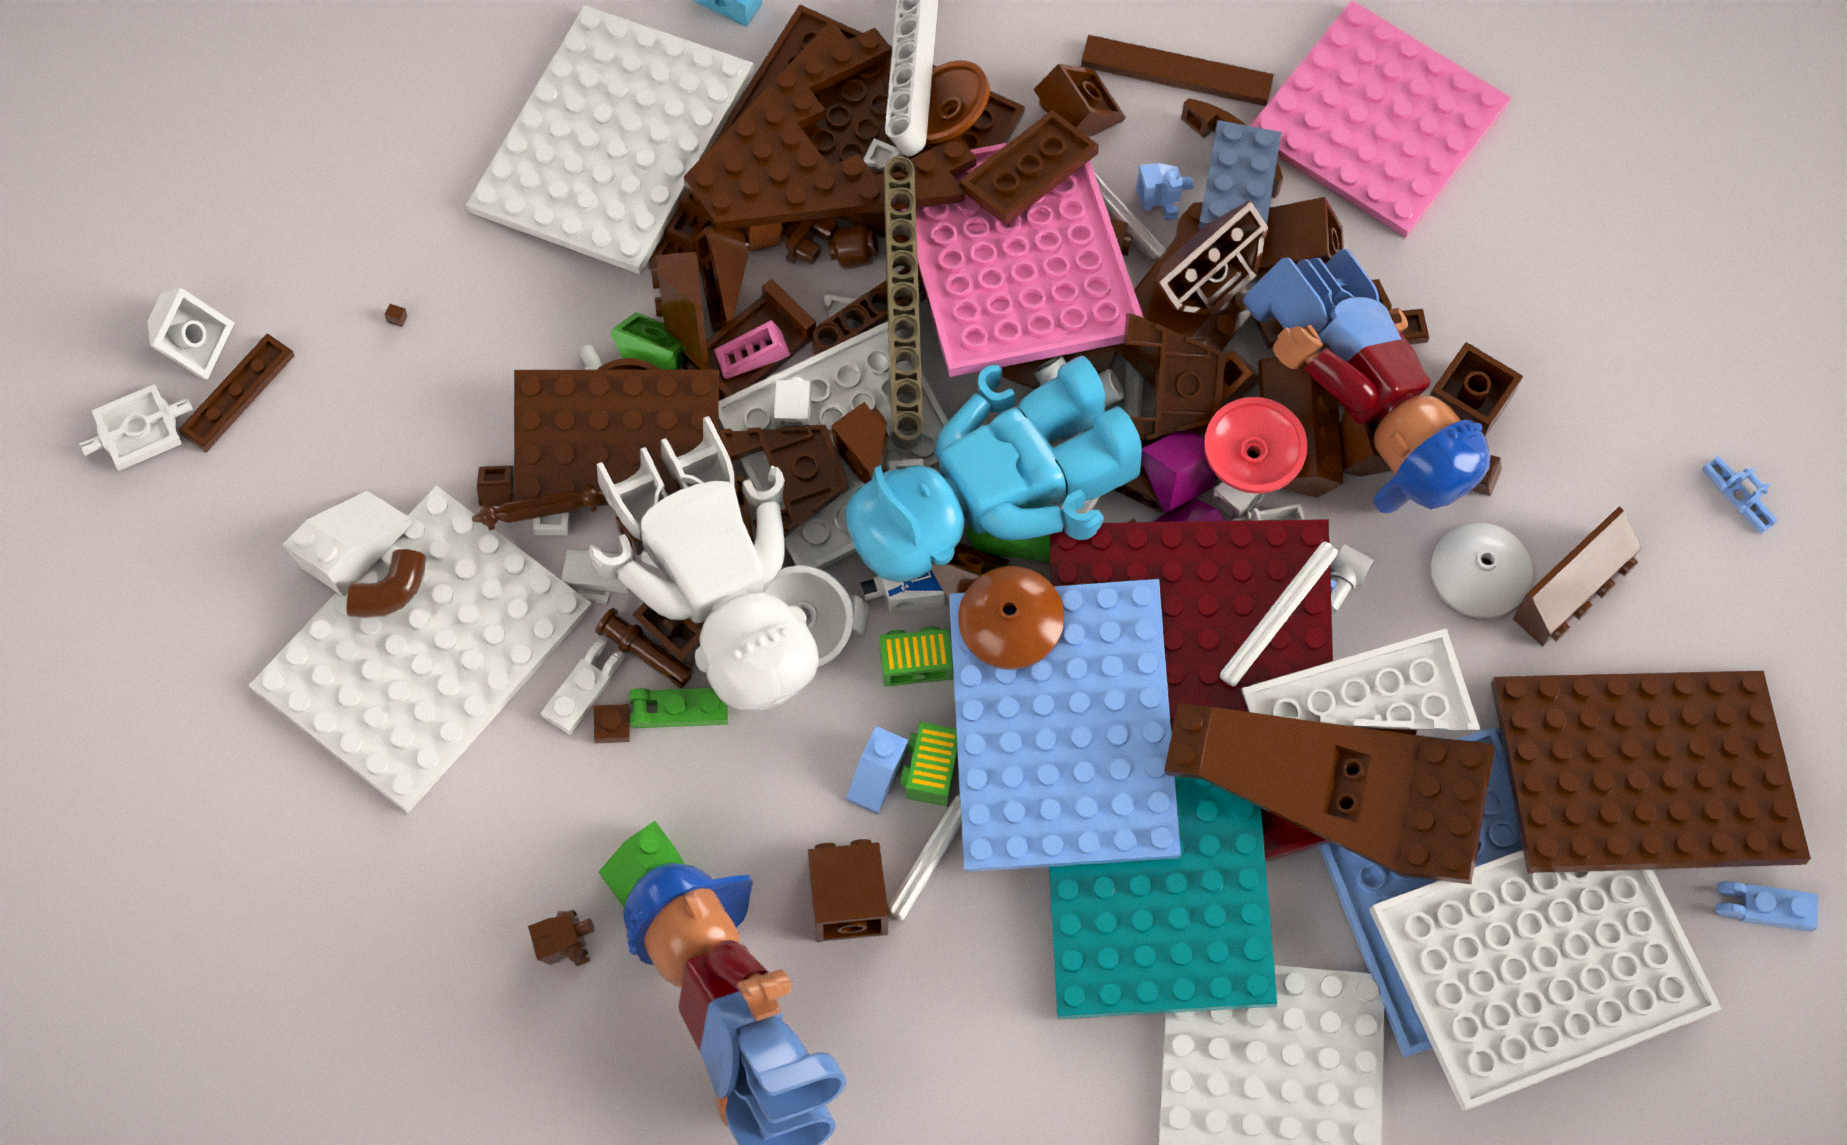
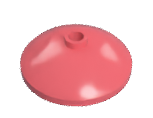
[1204,397,1308,494]

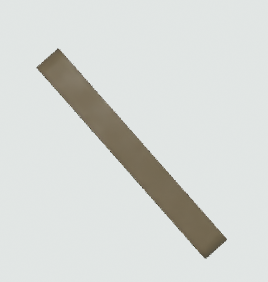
[883,156,923,450]

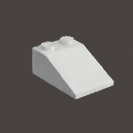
[283,491,413,596]

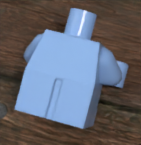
[1136,163,1193,219]

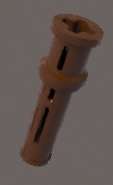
[595,607,694,689]

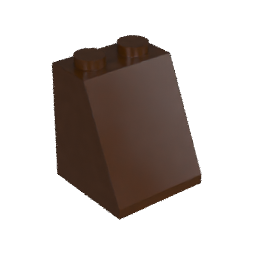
[1256,197,1344,280]
[808,839,889,942]

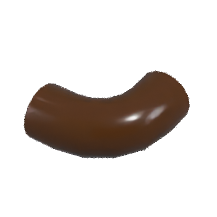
[347,549,427,618]

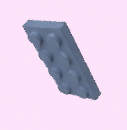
[1198,120,1281,230]

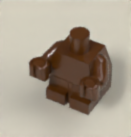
[528,910,595,966]

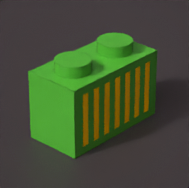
[879,626,953,687]
[900,722,958,807]

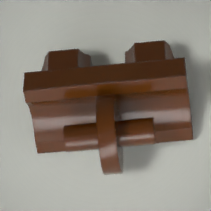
[781,217,838,265]

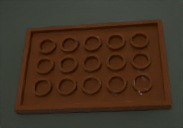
[514,370,719,506]

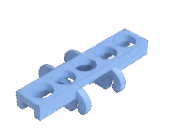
[1702,455,1777,534]

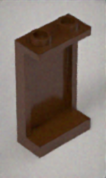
[682,278,816,401]

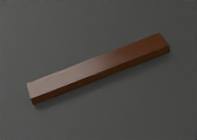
[1081,34,1274,106]

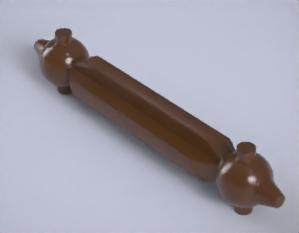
[472,484,605,530]

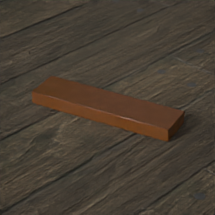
[178,333,295,452]

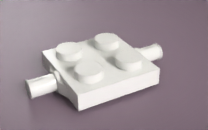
[79,384,193,471]

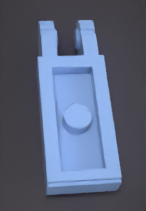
[1716,881,1818,932]

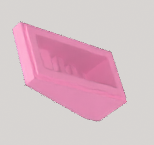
[714,320,790,379]

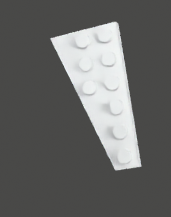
[1241,628,1480,732]

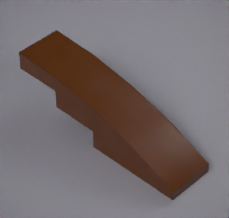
[649,189,712,270]

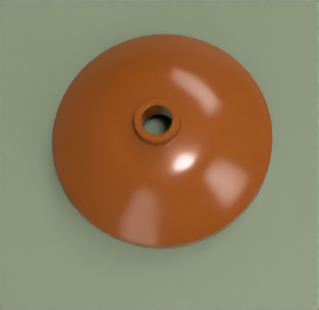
[926,60,990,144]
[958,566,1064,670]

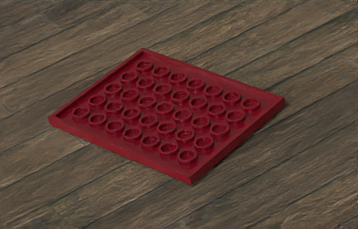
[1050,519,1333,730]

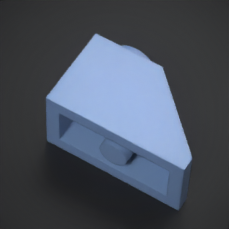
[846,726,908,814]

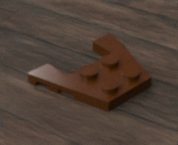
[1124,313,1226,441]
[719,424,849,538]

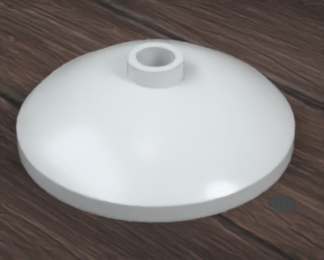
[1430,523,1533,619]
[763,565,854,667]

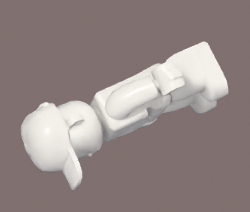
[589,416,819,712]

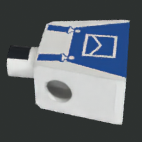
[859,570,944,613]

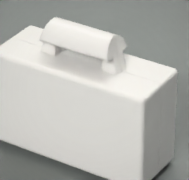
[561,549,634,605]

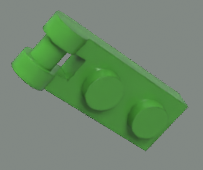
[629,688,728,728]

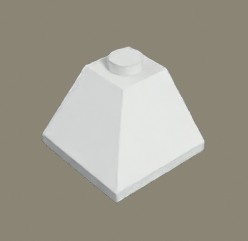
[147,288,234,380]

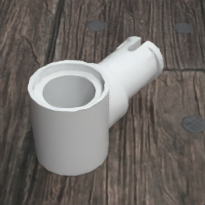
[1330,544,1375,614]

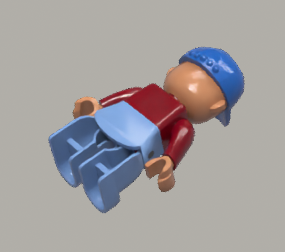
[1243,249,1491,514]
[624,863,846,1145]

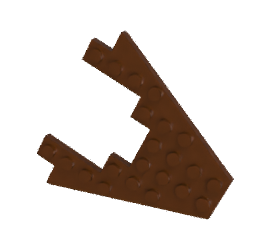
[683,20,976,230]

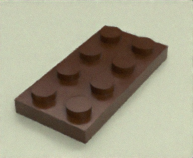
[959,110,1099,225]

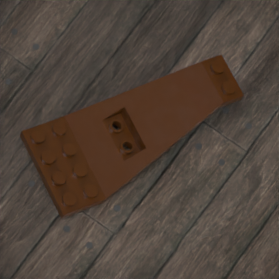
[1164,703,1494,885]

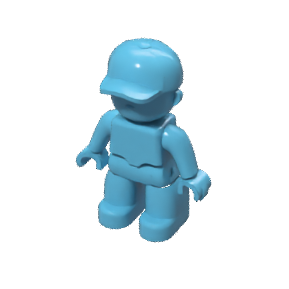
[845,356,1142,582]

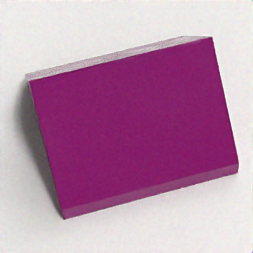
[1141,429,1216,513]

